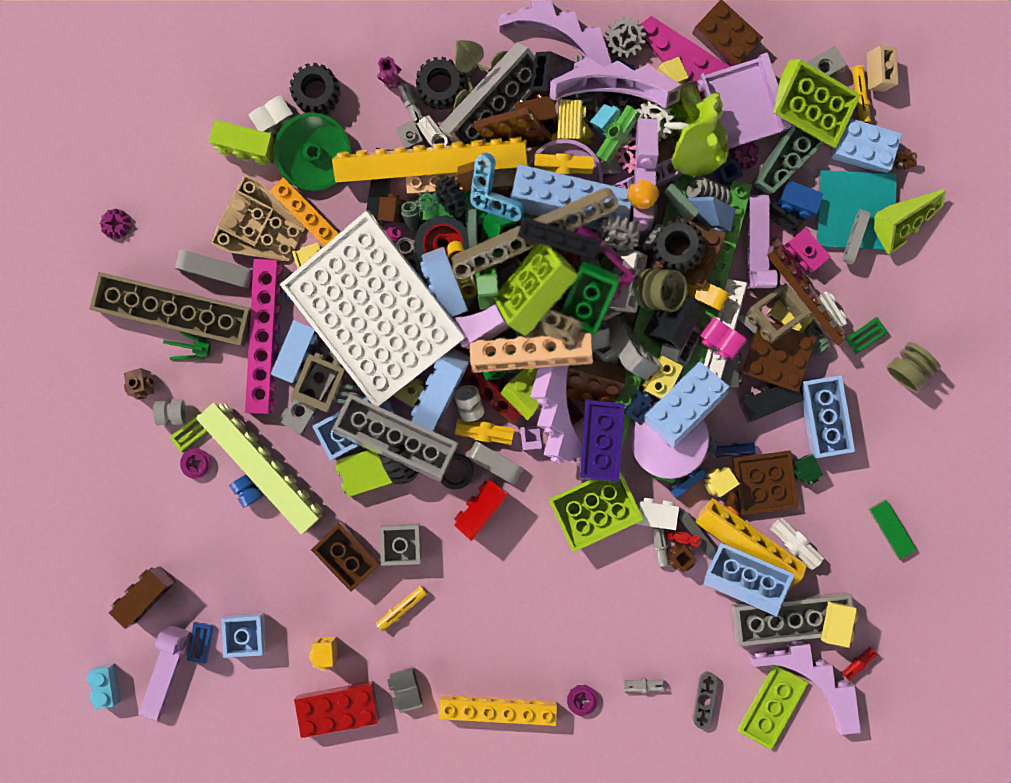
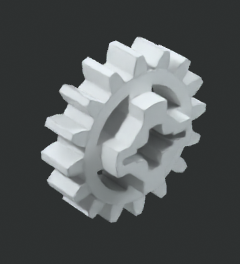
[634,100,676,142]

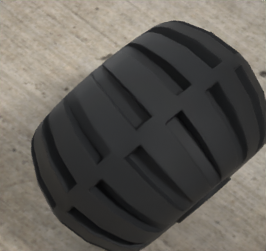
[378,445,419,484]

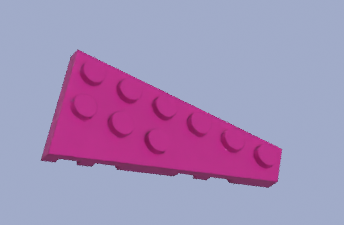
[638,16,730,106]

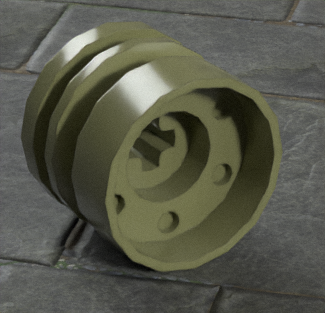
[635,268,688,312]
[887,342,941,393]

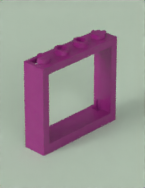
[553,224,635,313]

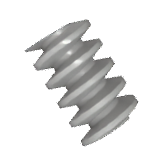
[686,176,730,204]

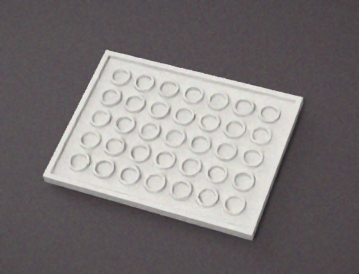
[280,211,466,407]

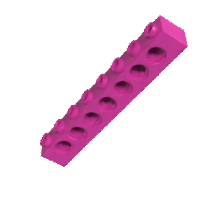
[245,259,283,414]

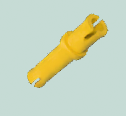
[851,65,871,124]
[376,585,428,632]

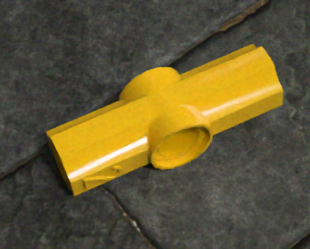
[534,153,594,174]
[455,419,514,445]

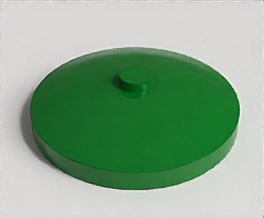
[273,113,351,191]

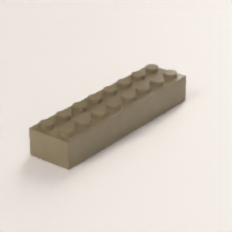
[89,272,251,347]

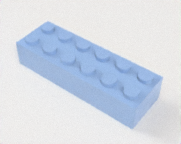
[510,164,631,230]

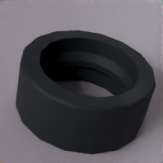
[441,453,474,490]

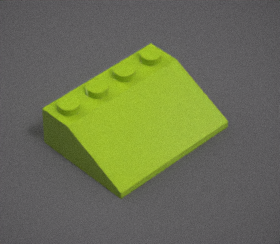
[773,59,861,148]
[493,244,578,336]
[548,471,644,552]

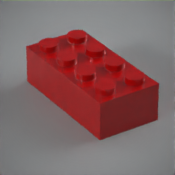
[294,681,380,738]

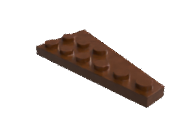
[767,236,845,346]

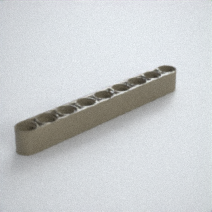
[450,188,619,279]

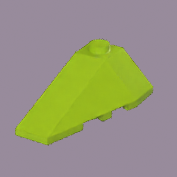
[874,189,946,255]

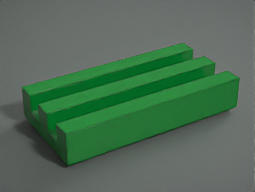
[845,317,888,354]

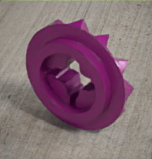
[729,141,760,170]
[99,208,131,239]
[180,448,211,479]
[567,685,598,716]

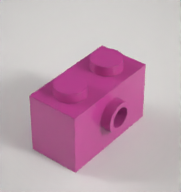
[784,228,831,274]

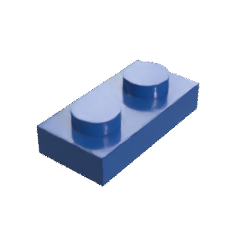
[670,469,707,498]

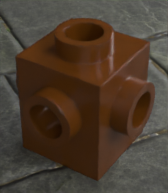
[124,368,154,400]
[668,543,697,572]

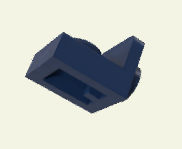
[624,389,654,424]

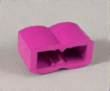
[700,317,747,360]

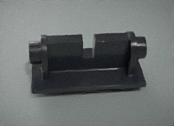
[769,198,804,235]

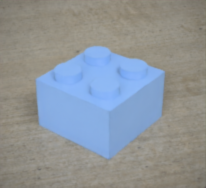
[221,613,267,658]

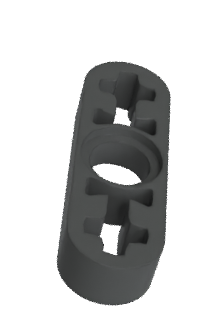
[678,509,717,559]
[693,671,718,729]

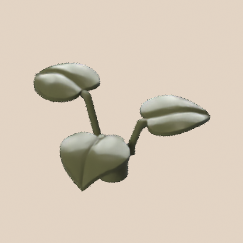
[453,40,508,111]

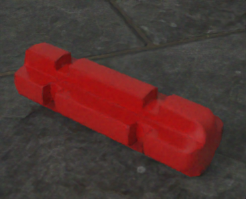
[666,529,702,547]

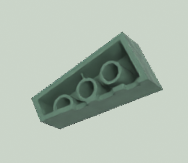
[751,124,824,195]

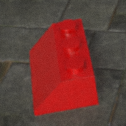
[454,479,508,541]

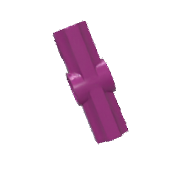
[377,56,402,89]

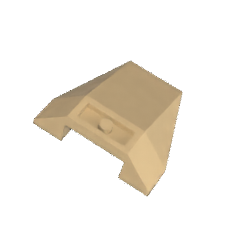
[210,174,306,261]

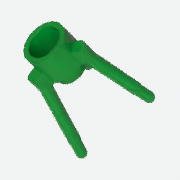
[162,331,211,360]

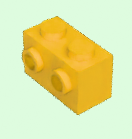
[309,636,338,670]

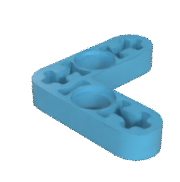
[470,152,526,221]

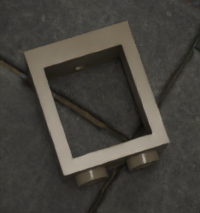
[746,283,811,344]
[291,353,347,413]

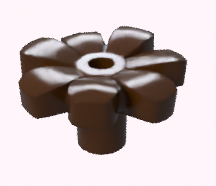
[894,149,917,170]

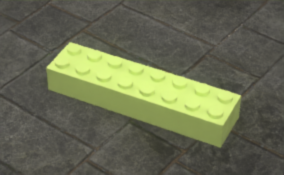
[196,403,324,534]

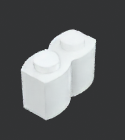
[248,95,294,135]

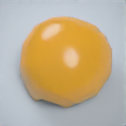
[627,180,659,209]

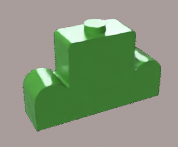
[475,256,498,310]

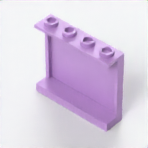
[697,52,792,149]

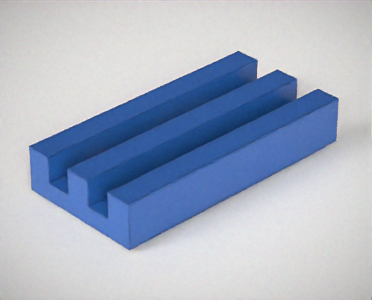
[187,622,214,664]

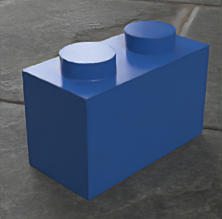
[777,180,824,220]

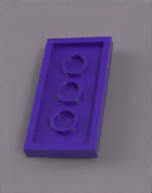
[579,400,625,482]

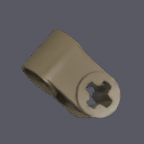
[543,311,583,345]

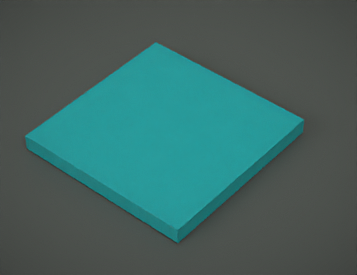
[816,170,897,250]

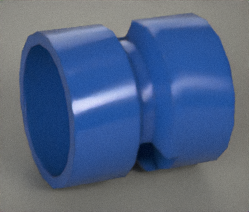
[229,474,264,508]

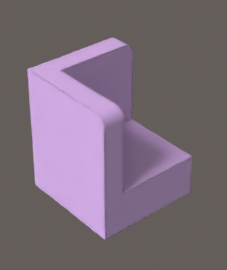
[520,426,542,450]

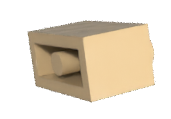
[866,45,898,92]

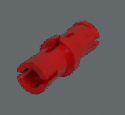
[841,646,878,682]

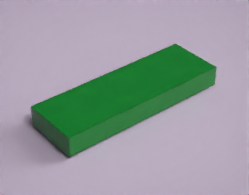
[868,500,916,559]

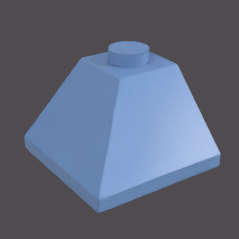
[686,197,735,232]

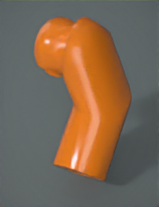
[723,492,741,517]

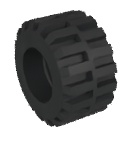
[416,57,464,110]
[289,63,340,114]
[653,219,706,273]

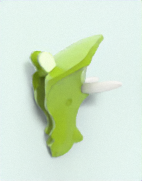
[664,92,728,176]

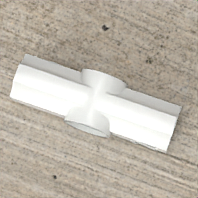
[416,115,452,147]
[770,518,824,570]

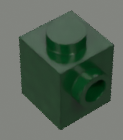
[792,454,823,485]

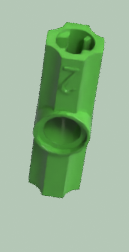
[596,105,641,164]

